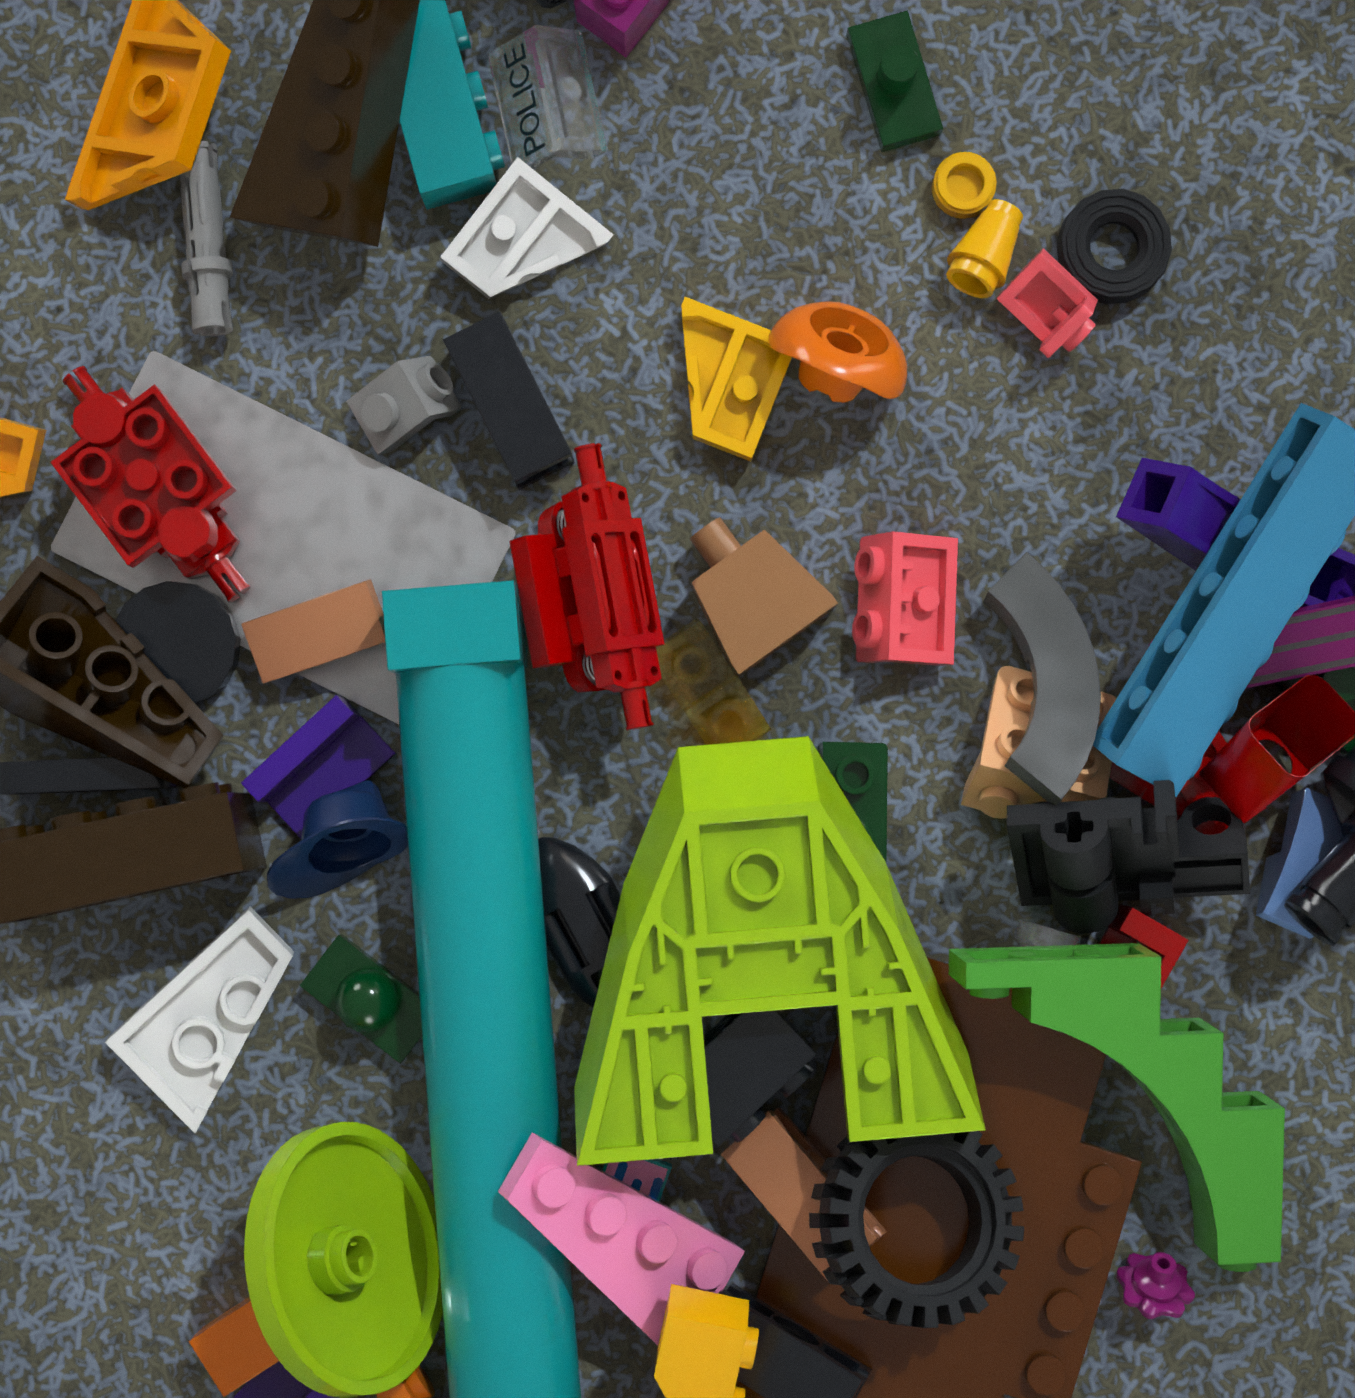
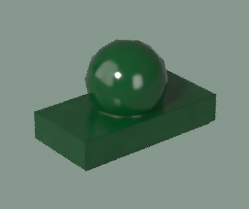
[299,934,422,1064]

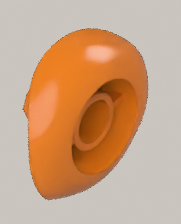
[768,301,907,403]

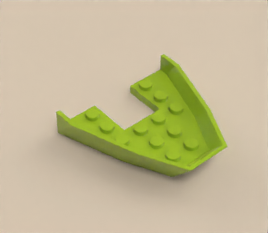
[574,736,986,1166]

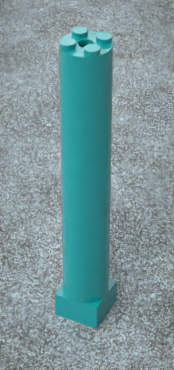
[382,580,581,1398]

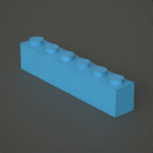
[1093,403,1355,797]

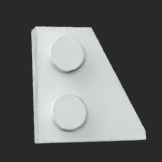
[439,157,614,299]

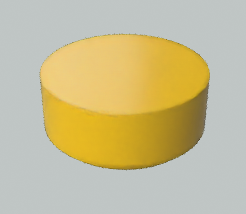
[932,152,997,219]

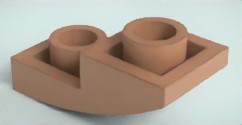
[241,579,386,684]

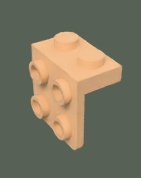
[961,666,1117,819]

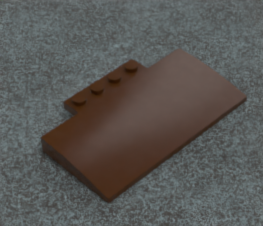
[736,957,1142,1398]

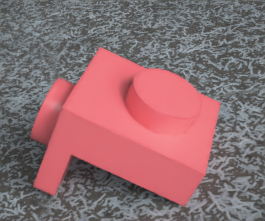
[997,248,1098,358]

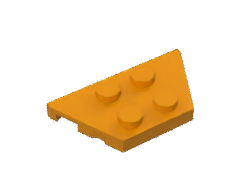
[64,0,231,210]

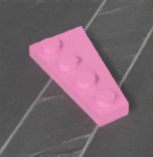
[498,1132,745,1346]

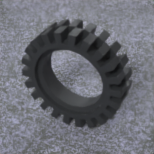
[809,1131,1025,1328]

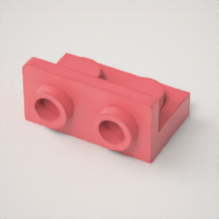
[852,531,958,666]

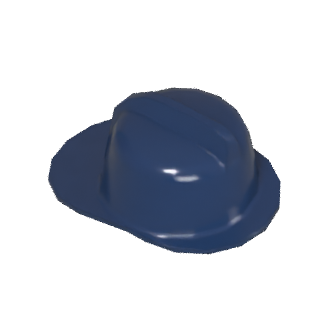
[267,780,408,899]

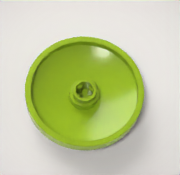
[244,1122,443,1398]

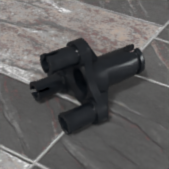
[1284,746,1355,946]

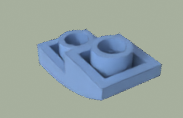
[1256,787,1343,939]

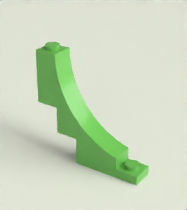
[948,943,1285,1272]

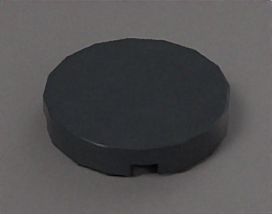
[115,581,241,704]

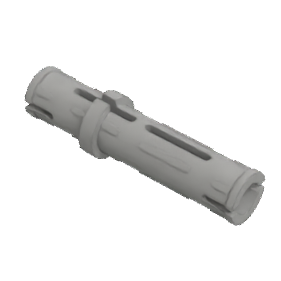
[180,141,233,336]

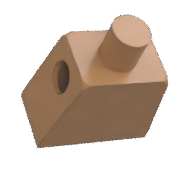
[690,517,838,678]

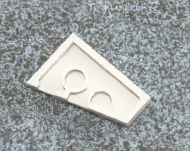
[105,906,294,1133]

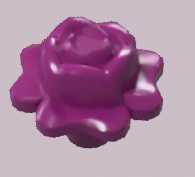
[1115,1252,1195,1319]

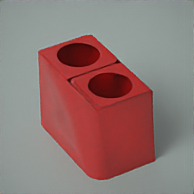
[1199,675,1355,824]

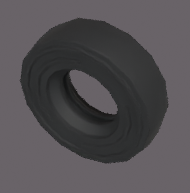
[1057,189,1172,304]

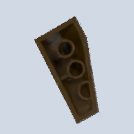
[0,556,223,789]

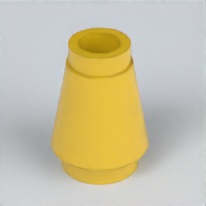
[946,199,1023,298]

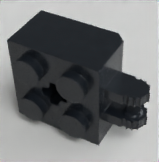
[670,1010,816,1160]

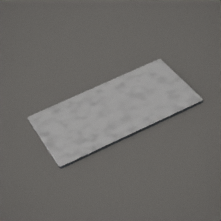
[51,351,516,724]

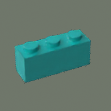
[400,0,505,210]

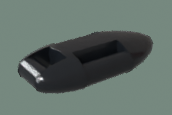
[538,837,621,1008]

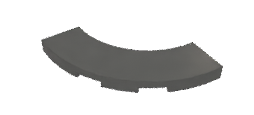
[983,552,1101,806]

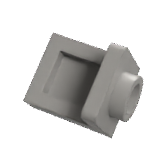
[346,356,461,455]

